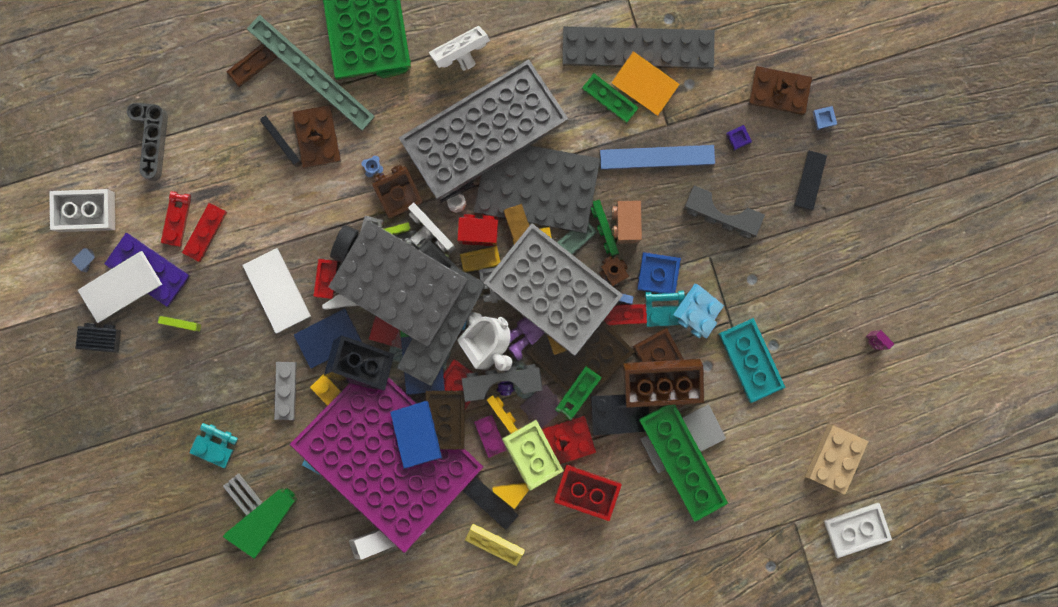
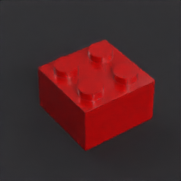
[457,214,499,246]

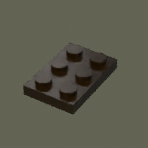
[425,391,465,450]

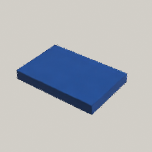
[390,401,442,469]

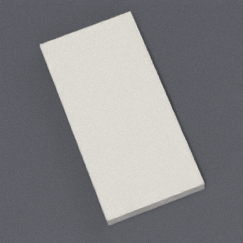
[243,248,311,334]
[78,251,162,323]

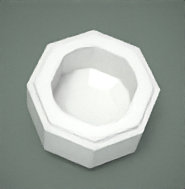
[447,194,467,213]

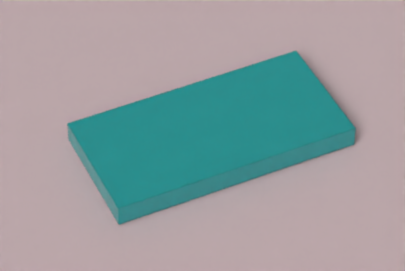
[718,318,786,403]

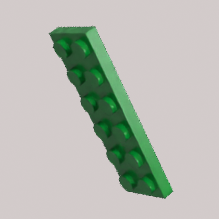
[639,405,729,522]

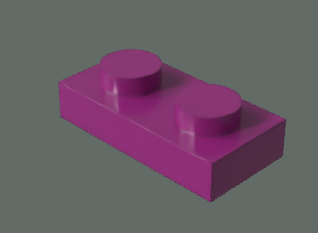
[866,330,894,350]
[474,415,506,457]

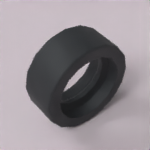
[330,225,359,263]

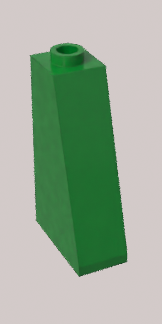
[223,488,298,559]

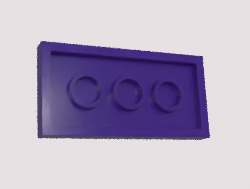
[104,233,190,307]

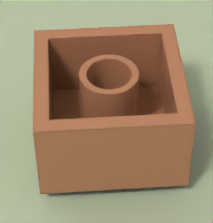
[612,201,642,244]

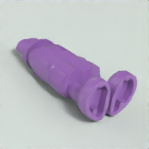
[508,317,545,361]

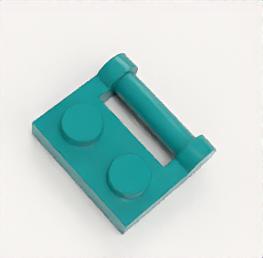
[645,291,685,327]

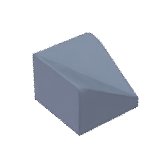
[71,248,95,273]

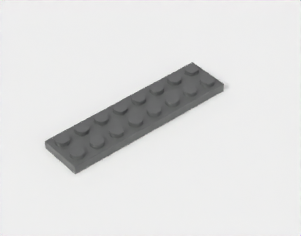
[562,26,715,69]

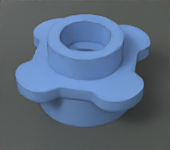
[362,156,383,177]

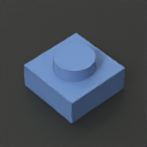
[813,106,837,130]

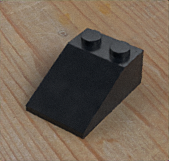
[324,335,394,391]
[590,394,649,435]

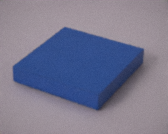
[637,252,681,294]

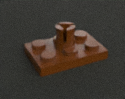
[748,66,812,115]
[293,105,341,169]

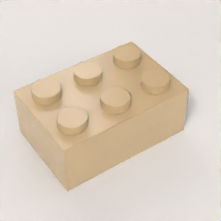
[805,425,869,495]

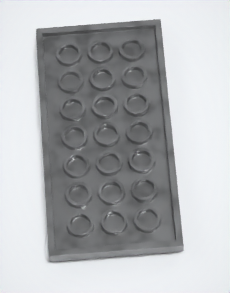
[399,59,569,201]

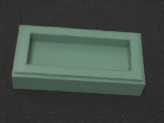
[557,222,597,254]

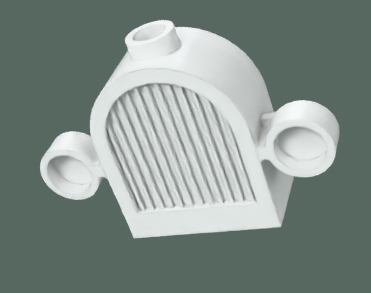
[457,312,512,371]

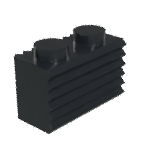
[75,323,121,353]

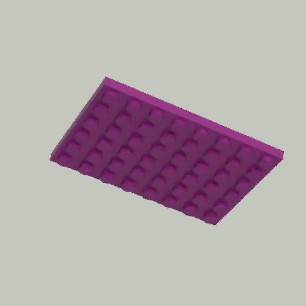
[289,377,483,553]

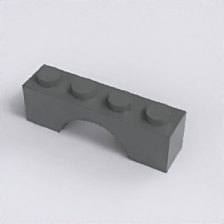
[683,185,765,239]
[462,364,543,402]

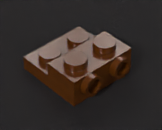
[371,165,423,219]

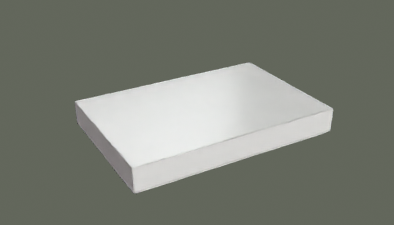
[824,503,892,558]

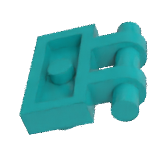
[189,423,238,468]

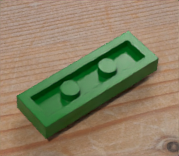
[582,73,638,124]
[591,199,619,257]

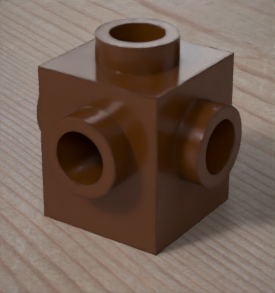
[599,256,629,286]

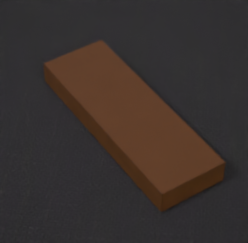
[226,44,278,88]

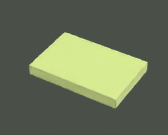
[502,420,563,491]

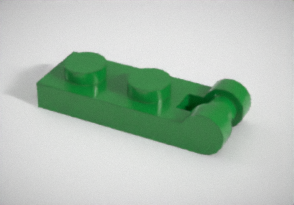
[555,366,602,421]

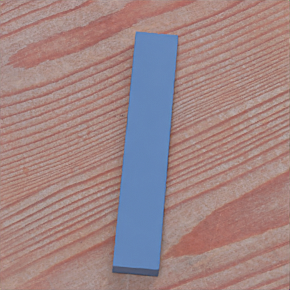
[600,145,715,170]

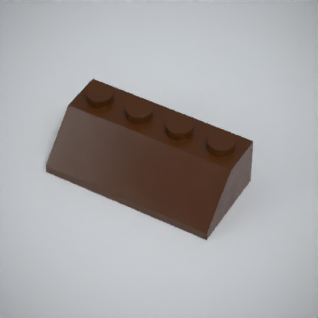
[623,359,704,407]

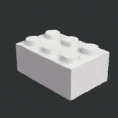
[50,189,115,232]

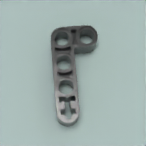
[127,103,168,181]

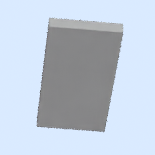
[640,404,726,473]

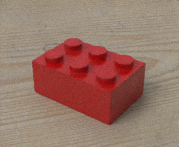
[553,464,622,521]

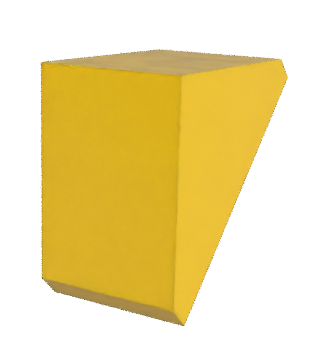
[493,483,529,509]

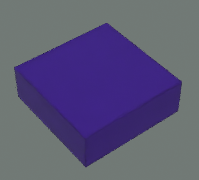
[726,125,752,151]

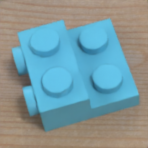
[673,284,724,339]

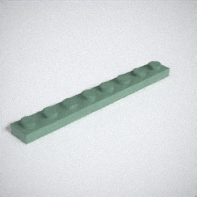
[247,15,375,131]

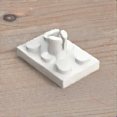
[429,26,490,71]
[408,202,456,253]

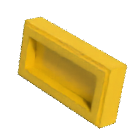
[460,246,500,273]

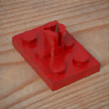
[542,416,596,464]

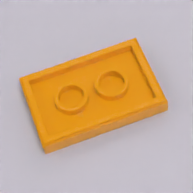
[611,51,680,116]

